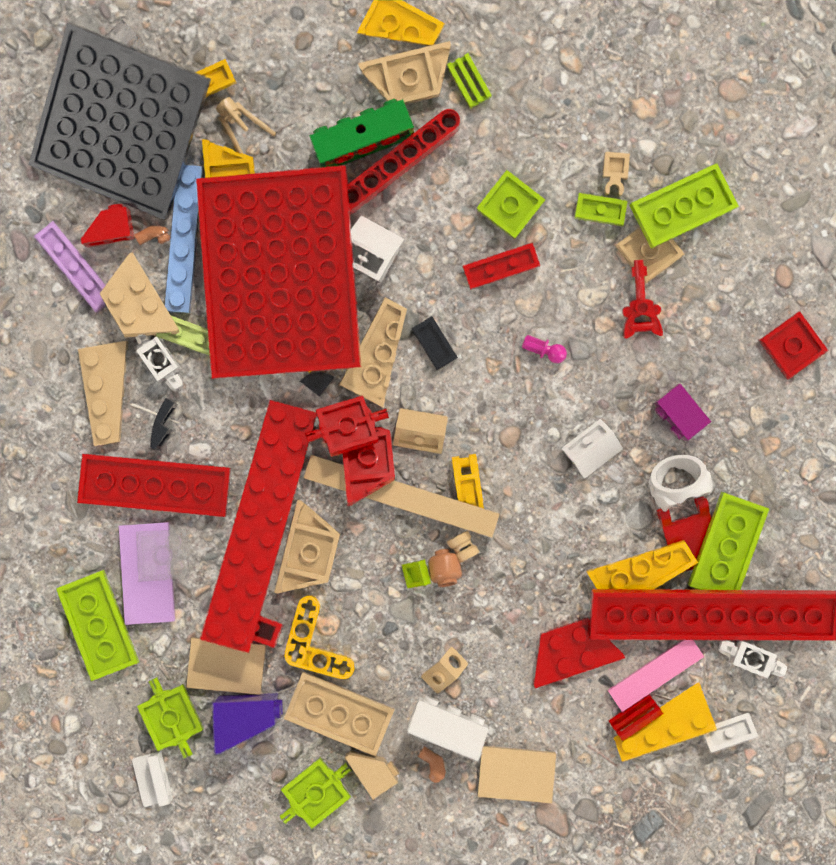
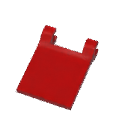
[656,496,711,573]

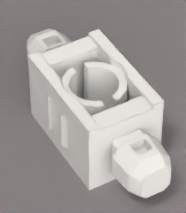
[135,334,183,391]
[718,640,787,678]

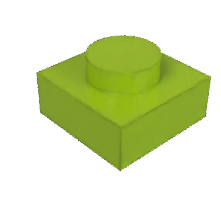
[402,559,431,589]

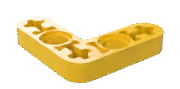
[284,595,355,679]

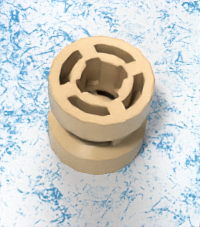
[447,530,479,563]

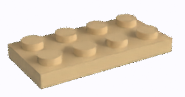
[284,672,395,756]

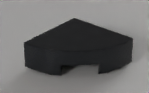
[300,372,335,397]

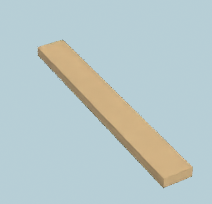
[304,455,500,538]

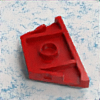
[343,427,395,506]
[533,618,625,688]

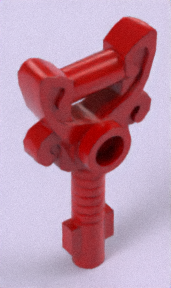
[622,259,663,339]

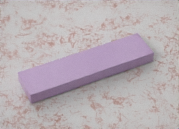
[34,221,106,313]

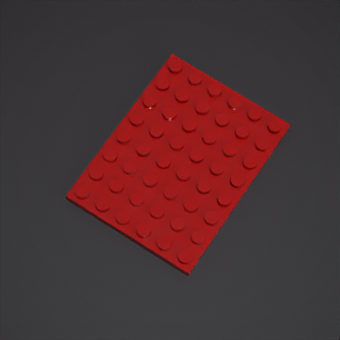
[196,166,361,379]

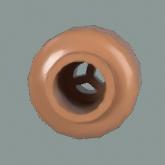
[428,549,462,587]

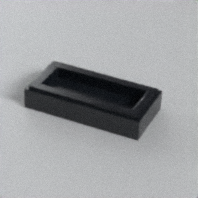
[411,316,458,371]

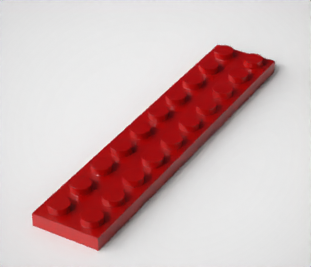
[200,400,317,653]
[589,589,836,641]

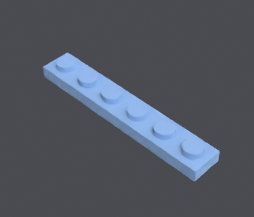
[165,165,203,314]

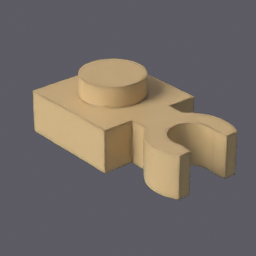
[602,152,630,197]

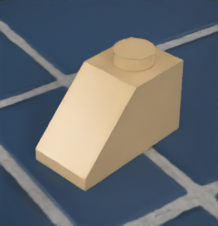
[345,751,399,799]

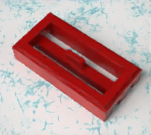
[608,694,664,742]

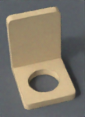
[421,647,468,693]

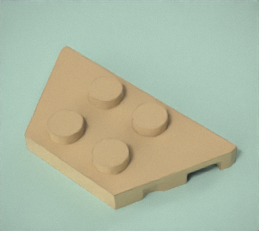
[358,41,451,104]
[100,252,179,337]
[274,500,340,593]

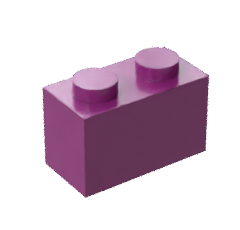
[654,383,711,441]

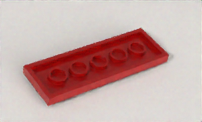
[77,454,231,517]

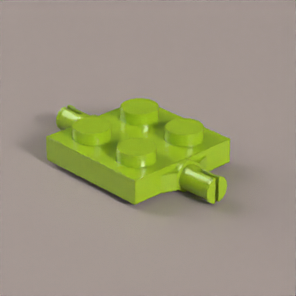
[137,677,204,759]
[279,757,352,829]

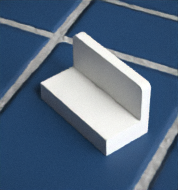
[561,419,623,478]
[132,751,173,807]

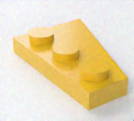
[357,0,445,46]

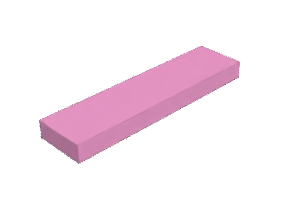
[607,640,704,712]

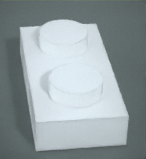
[703,713,758,754]

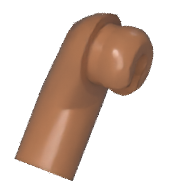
[134,226,171,245]
[418,746,446,783]

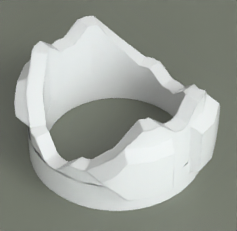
[648,455,713,511]

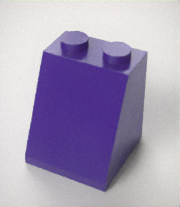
[213,693,283,754]

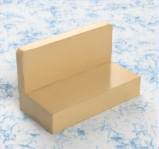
[393,408,448,454]

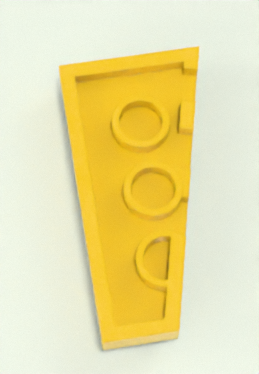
[586,540,698,589]
[614,682,717,762]

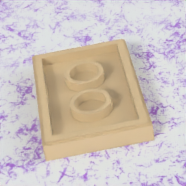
[186,637,266,695]
[477,746,556,803]

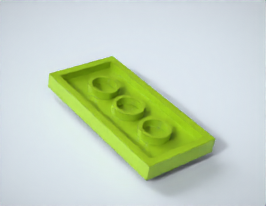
[629,163,739,249]
[688,492,769,590]
[56,570,139,681]

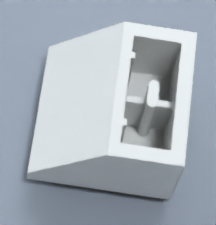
[351,216,405,282]

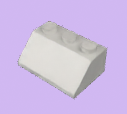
[407,696,488,761]

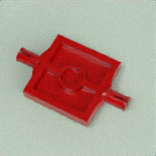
[305,395,389,457]

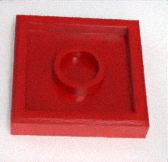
[758,311,829,380]

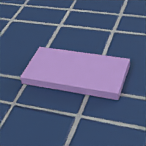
[119,522,176,625]

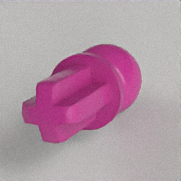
[522,335,567,364]

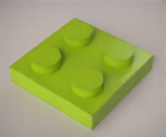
[476,170,545,240]

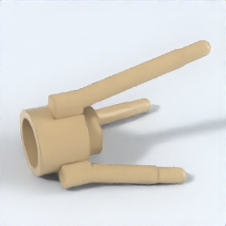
[216,97,276,153]

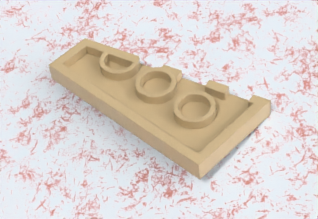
[339,297,407,408]
[78,341,128,446]

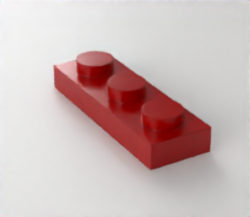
[462,242,541,290]

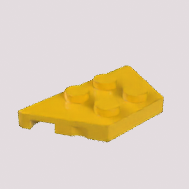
[202,139,255,178]

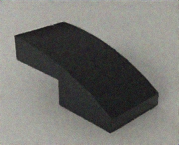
[150,398,178,451]

